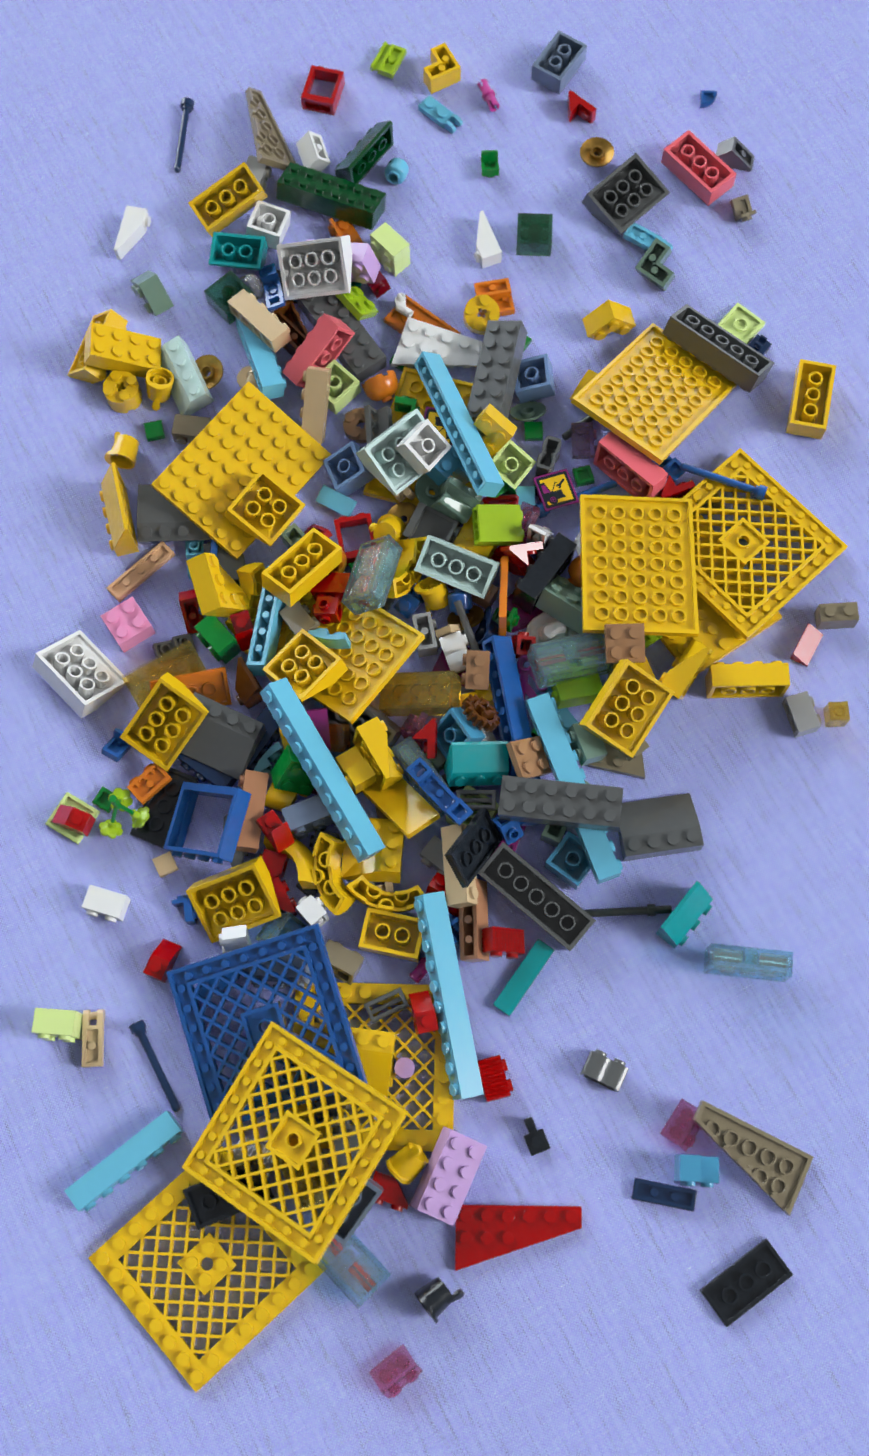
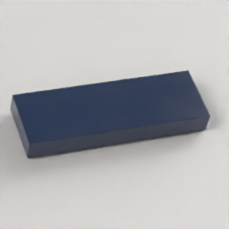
[631,1178,697,1212]

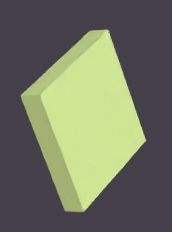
[718,302,766,345]
[45,792,100,845]

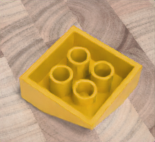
[224,469,305,547]
[186,552,251,618]
[262,628,348,702]
[659,638,713,699]
[353,717,404,792]
[341,818,405,884]

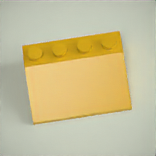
[99,462,139,557]
[579,659,675,758]
[120,672,209,771]
[186,856,281,943]
[308,1022,396,1097]

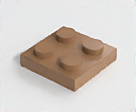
[604,623,646,664]
[506,736,552,778]

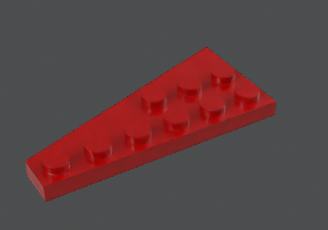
[455,1205,582,1271]

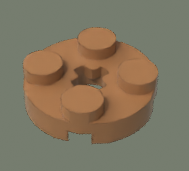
[343,408,374,443]

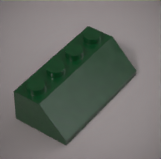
[335,120,394,184]

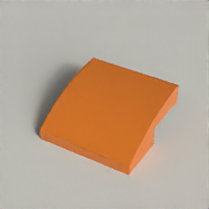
[474,278,515,318]

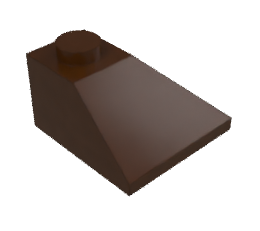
[235,657,263,709]

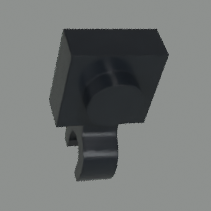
[523,1117,550,1156]

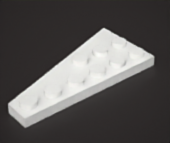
[391,317,483,368]

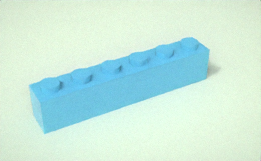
[236,318,287,399]
[246,566,286,676]
[64,1110,184,1212]

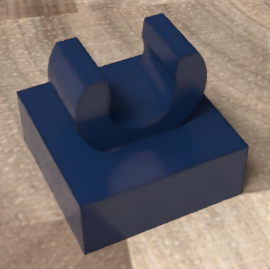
[748,334,772,355]

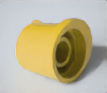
[146,367,174,411]
[104,432,139,469]
[369,513,406,546]
[414,577,448,617]
[265,782,307,812]
[386,1142,428,1185]

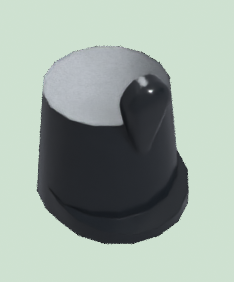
[414,1277,464,1323]

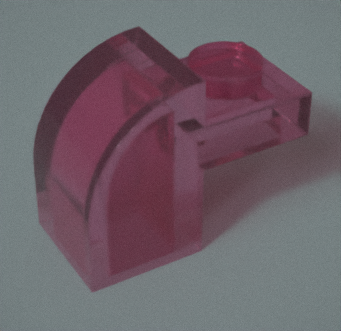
[400,712,429,751]

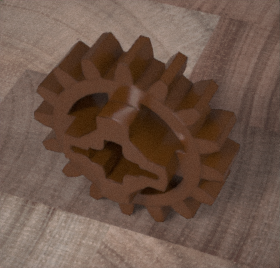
[461,694,501,732]

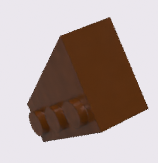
[272,300,308,357]

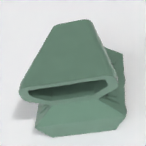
[429,477,482,524]

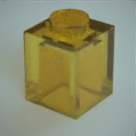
[823,701,850,727]

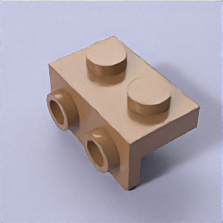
[462,650,490,690]

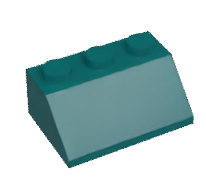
[208,232,268,270]
[444,741,509,787]
[656,881,713,949]

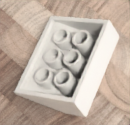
[276,235,352,300]
[32,630,129,719]

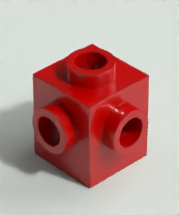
[312,596,344,624]
[511,632,537,658]

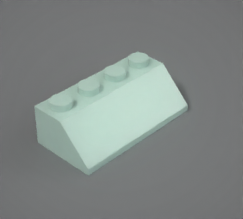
[161,335,214,415]
[414,535,500,599]

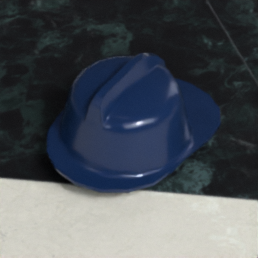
[474,606,499,647]

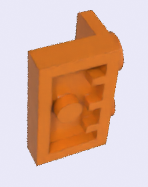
[328,218,363,243]
[127,763,172,805]

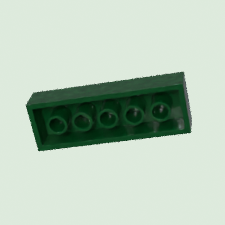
[276,162,386,230]

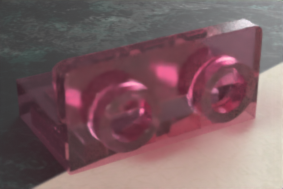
[518,501,540,545]
[660,1099,702,1152]
[369,1344,423,1399]

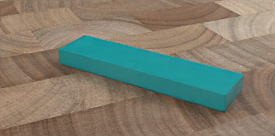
[493,939,554,1017]

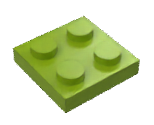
[335,286,379,321]

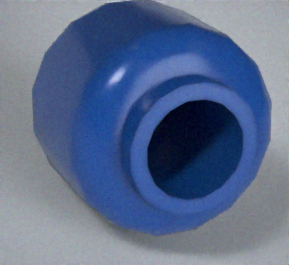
[447,588,473,615]

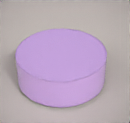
[394,1057,415,1079]

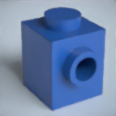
[492,816,524,845]

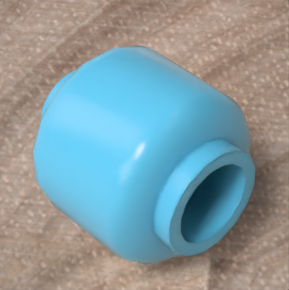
[384,158,409,185]

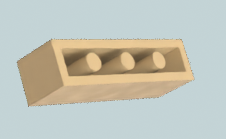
[227,289,291,353]
[299,366,332,444]
[441,824,478,908]

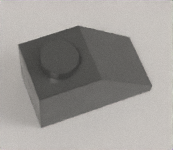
[716,136,755,171]

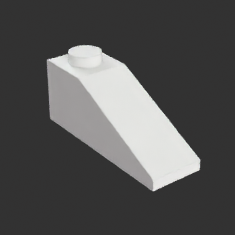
[114,205,151,260]
[474,210,502,269]
[527,524,554,556]

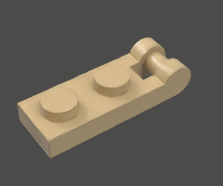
[81,1009,105,1068]

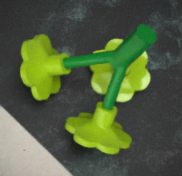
[99,788,150,839]

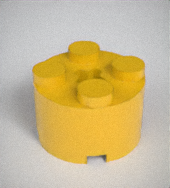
[463,295,500,335]
[103,370,143,413]

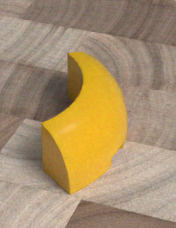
[377,536,427,599]
[225,562,265,634]
[312,832,356,915]
[263,836,317,889]
[346,875,425,913]

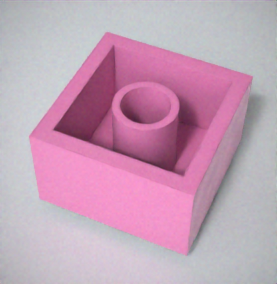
[100,596,156,653]

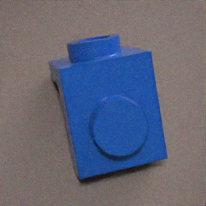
[394,589,424,619]
[101,728,131,762]
[171,895,199,925]

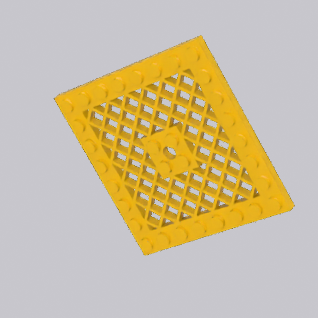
[682,448,848,640]
[289,982,454,1152]
[181,1021,409,1265]
[89,1145,326,1392]

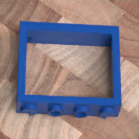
[163,782,251,865]

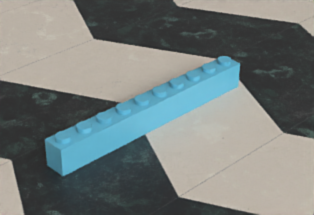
[414,351,504,497]
[260,677,385,863]
[526,693,623,885]
[414,891,484,1100]

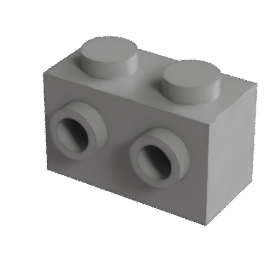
[412,612,440,658]

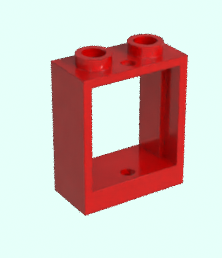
[301,65,345,116]
[334,513,377,566]

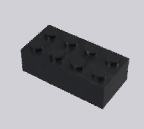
[512,532,577,615]

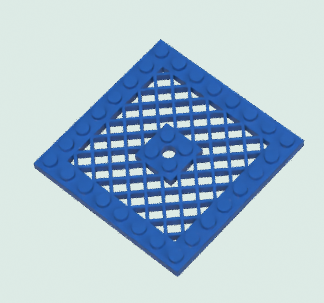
[166,923,368,1125]

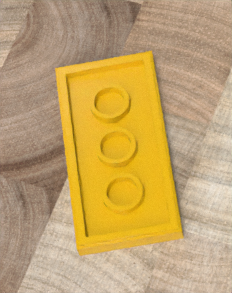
[362,778,440,839]

